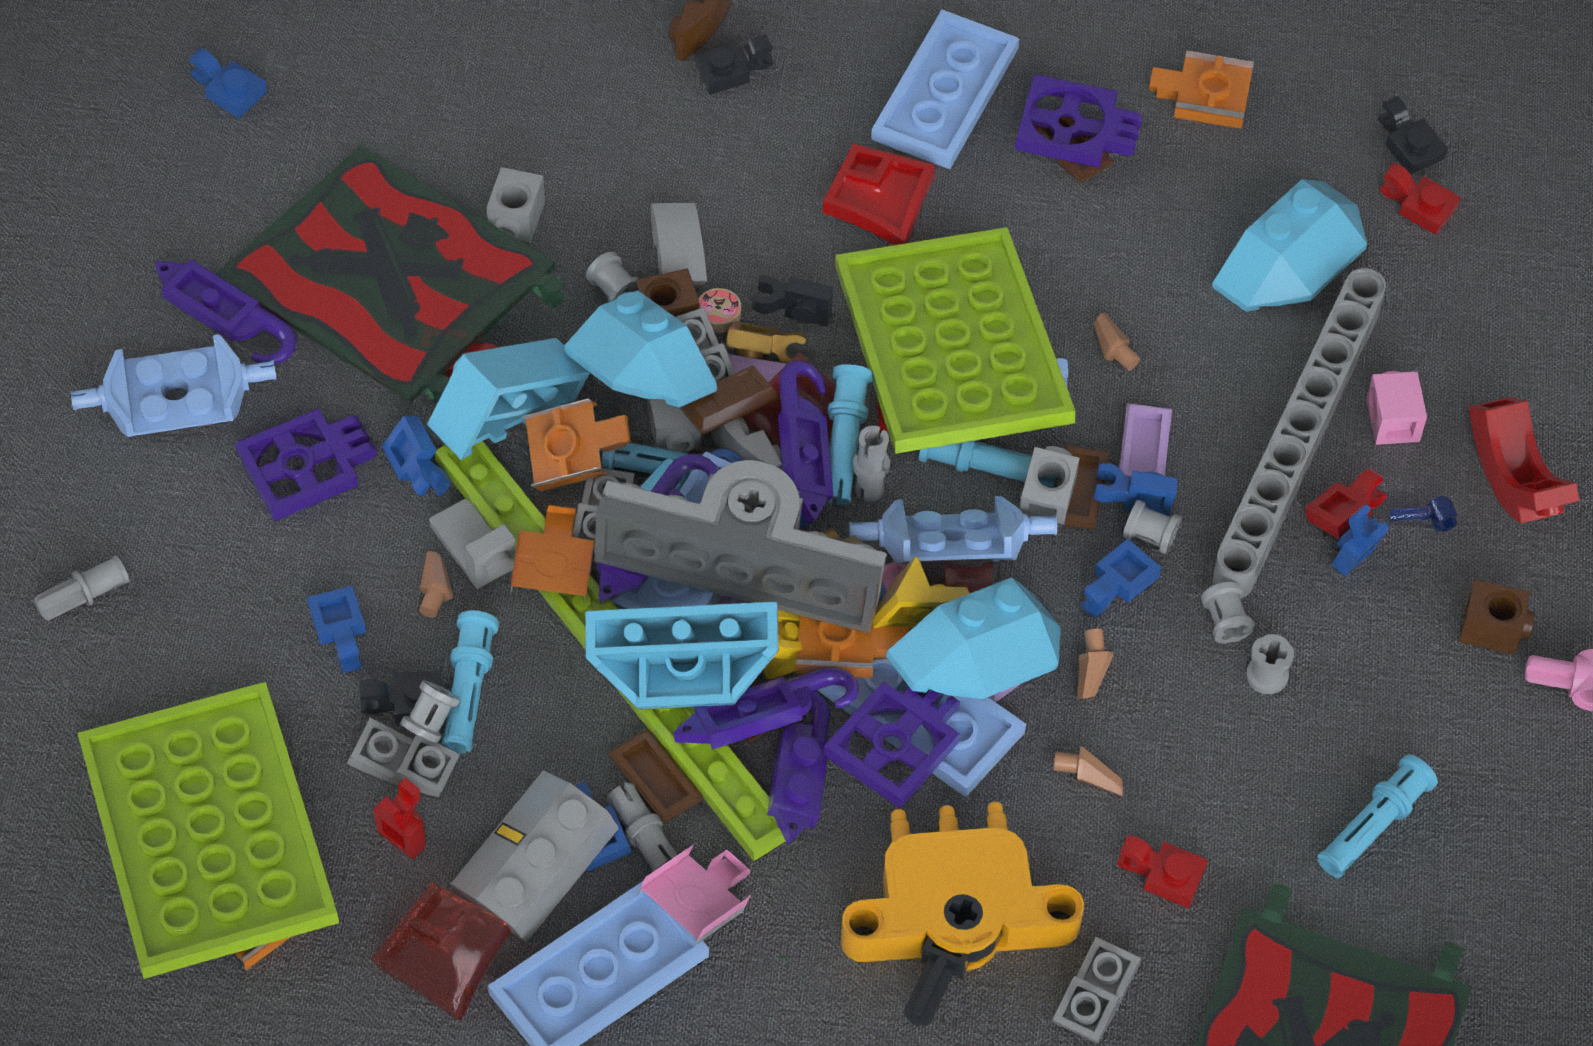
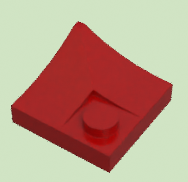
[823,144,935,245]

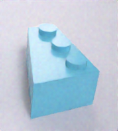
[427,338,590,460]

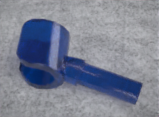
[1390,496,1457,532]

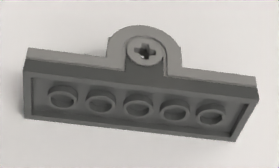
[594,460,887,633]

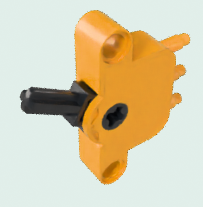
[840,801,1084,1026]

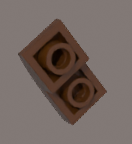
[670,0,731,61]

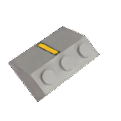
[450,770,619,943]

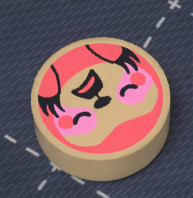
[699,288,741,333]

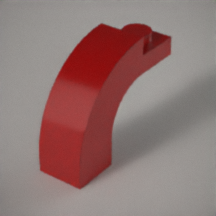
[1468,397,1579,523]

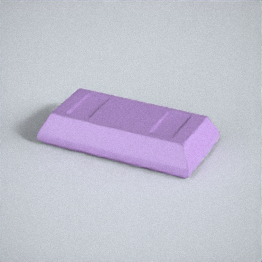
[1119,403,1172,478]

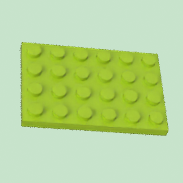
[835,227,1075,454]
[78,682,339,979]

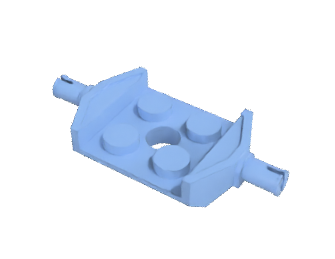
[71,334,277,437]
[849,496,1057,564]

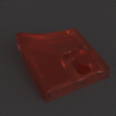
[372,882,512,1022]

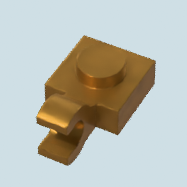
[726,321,808,364]

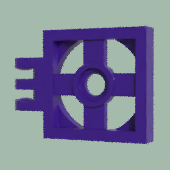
[1015,74,1143,168]
[235,408,377,521]
[824,681,960,809]

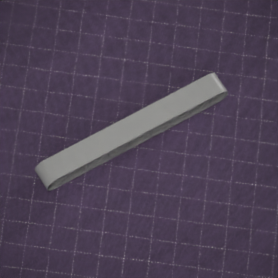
[1212,268,1386,599]

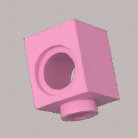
[1366,371,1427,445]

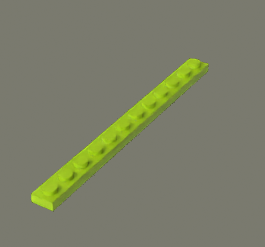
[435,441,786,861]

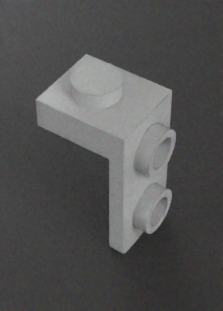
[429,499,516,589]

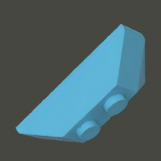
[1212,179,1367,312]
[564,290,717,408]
[886,577,1061,699]
[586,602,779,709]

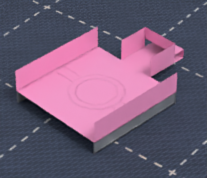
[637,844,751,946]

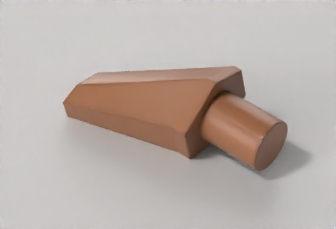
[1094,312,1140,371]
[419,551,453,618]
[1077,629,1113,700]
[1053,747,1123,797]

